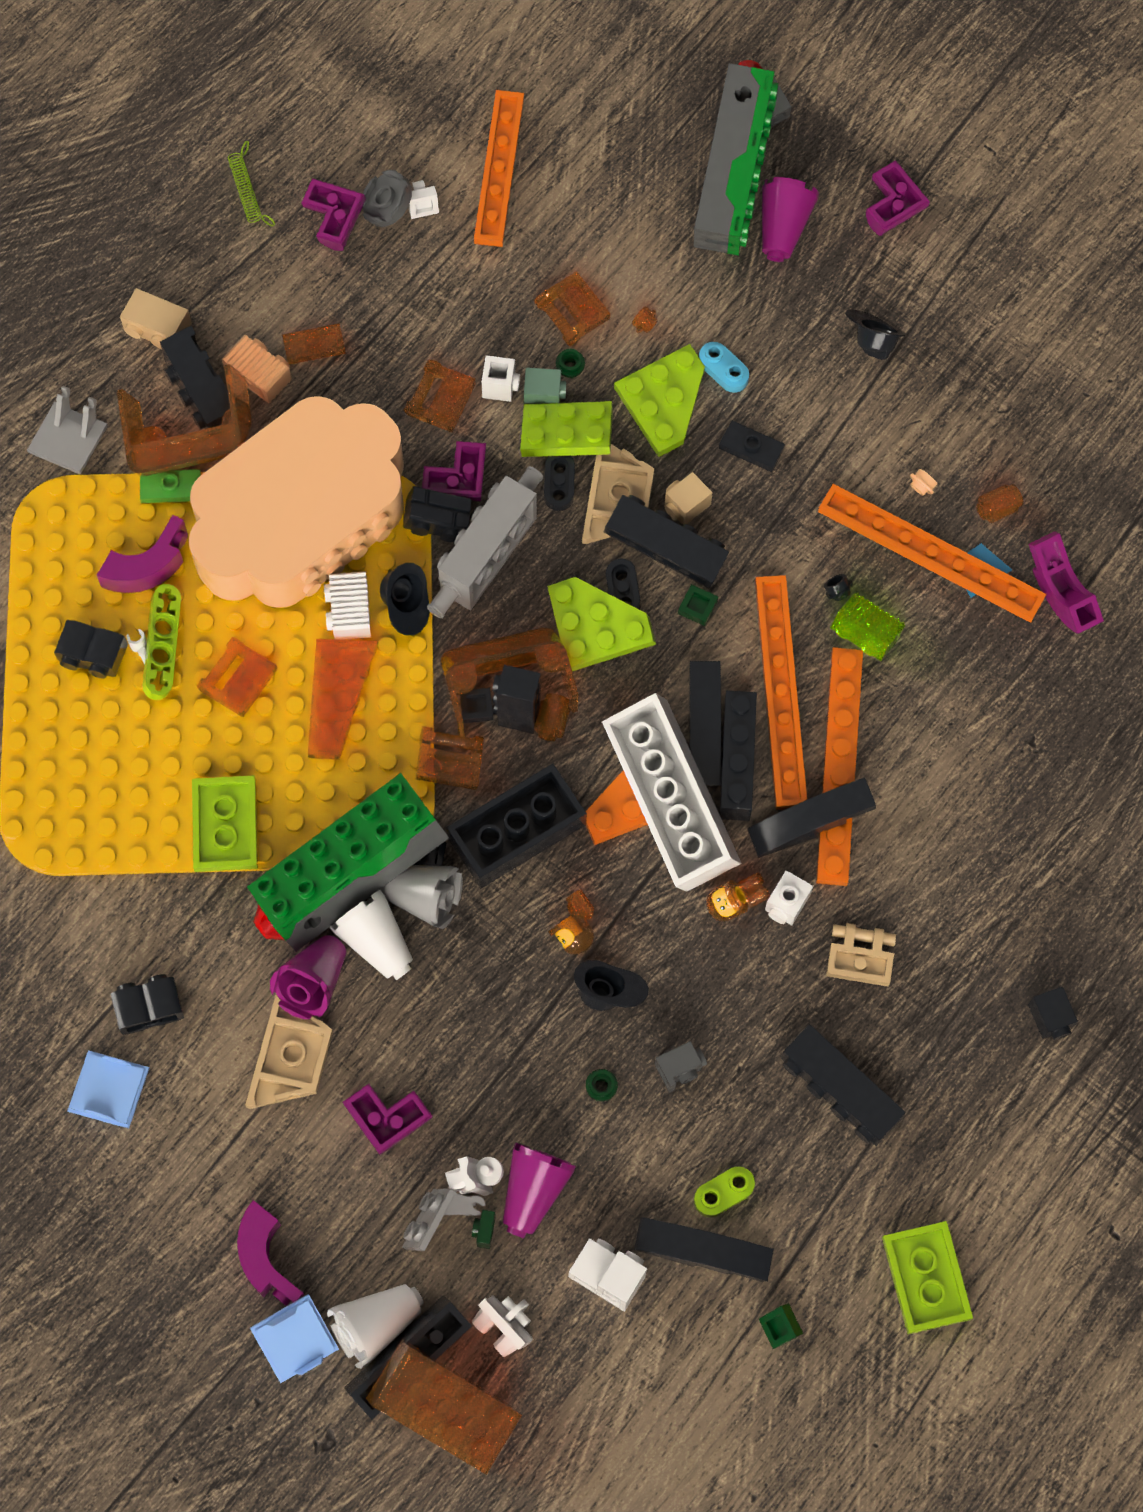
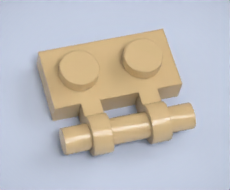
[826,923,896,987]

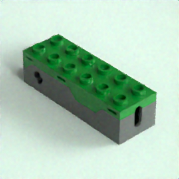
[694,60,779,256]
[247,773,449,952]

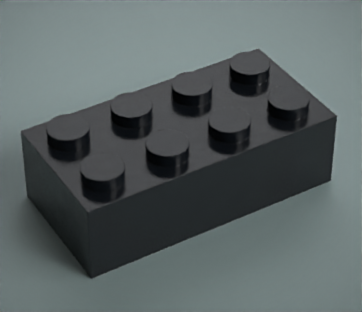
[446,763,587,889]

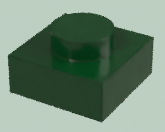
[678,584,718,626]
[471,1210,496,1249]
[759,1303,804,1349]

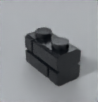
[403,486,472,542]

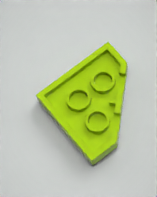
[614,344,705,457]
[547,577,656,672]

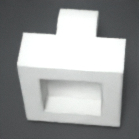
[408,180,439,219]

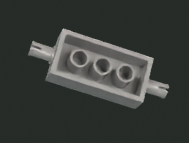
[427,466,543,618]

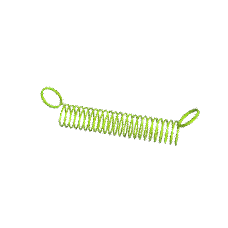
[228,141,275,226]

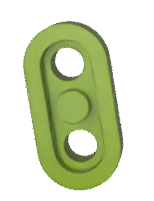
[694,1167,755,1217]

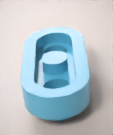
[699,342,749,393]

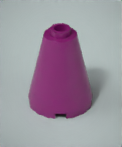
[762,177,819,262]
[270,935,346,1019]
[502,1142,576,1238]

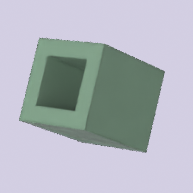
[524,368,567,404]

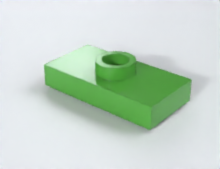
[140,469,201,503]

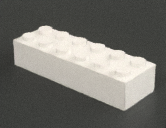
[602,693,742,891]

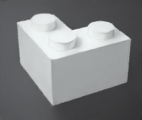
[568,1238,647,1312]

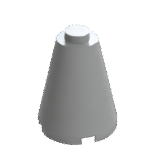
[380,865,463,929]

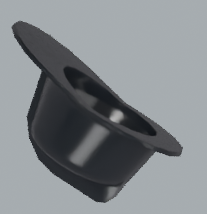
[845,309,907,360]
[380,563,430,635]
[574,960,649,1011]

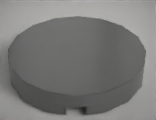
[362,170,412,227]

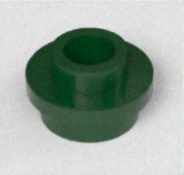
[556,349,585,378]
[586,1069,618,1102]

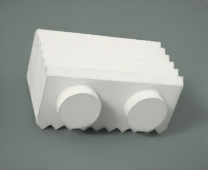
[324,571,371,641]

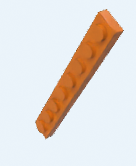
[818,484,1047,623]
[755,575,807,810]
[816,647,863,886]

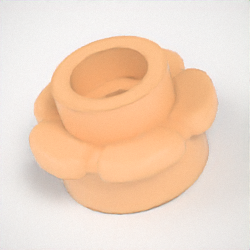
[910,469,937,496]

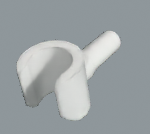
[126,629,153,670]

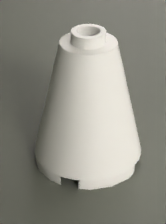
[330,890,413,980]
[327,1284,423,1369]

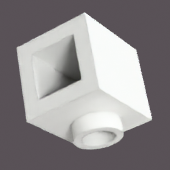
[481,356,520,402]
[765,871,813,926]

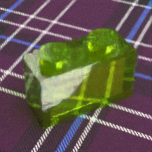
[830,593,905,661]

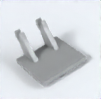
[27,386,108,475]
[402,1189,486,1251]

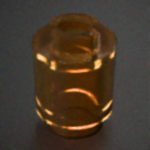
[976,484,1023,523]
[534,693,571,741]

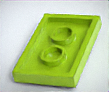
[520,401,613,457]
[192,775,258,872]
[882,1221,973,1335]

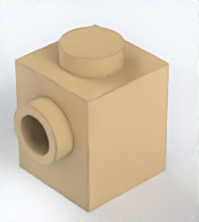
[664,472,713,524]

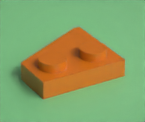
[586,770,648,845]

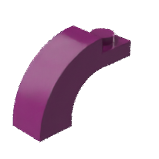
[96,515,188,593]
[1028,531,1104,634]
[237,1200,305,1306]

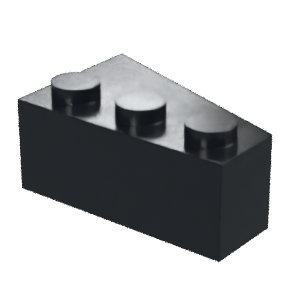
[160,326,241,437]

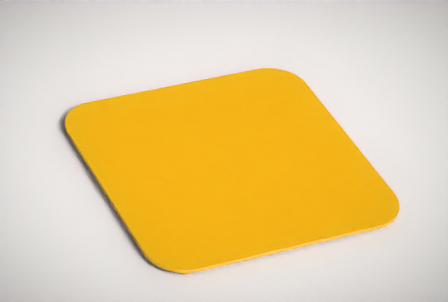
[0,472,435,876]

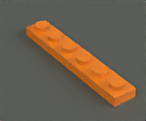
[474,90,524,247]

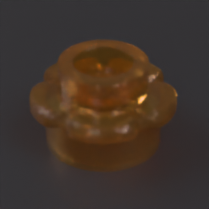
[631,306,658,333]

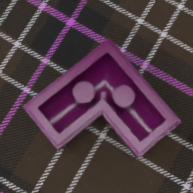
[866,160,930,236]
[301,178,366,251]
[422,441,486,502]
[342,1084,433,1155]

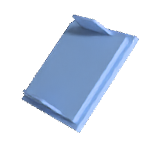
[68,1050,149,1129]
[250,1294,339,1383]

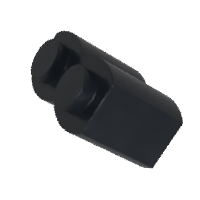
[54,620,128,679]
[110,974,184,1035]

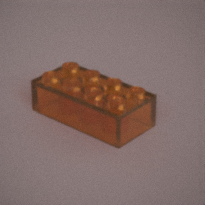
[366,1340,522,1475]

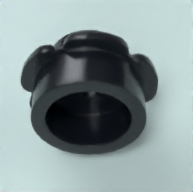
[824,574,853,601]

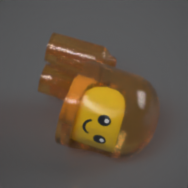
[706,872,771,922]
[548,888,594,955]

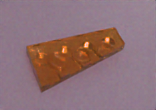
[308,639,378,760]

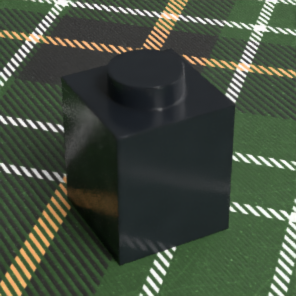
[1028,986,1078,1040]

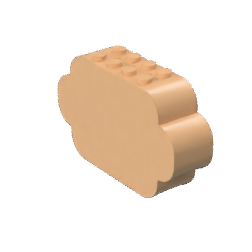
[189,396,404,608]

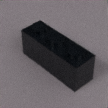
[492,665,541,734]

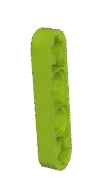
[142,584,181,700]

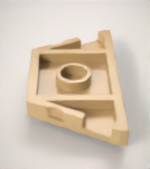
[582,444,654,544]
[245,995,333,1109]

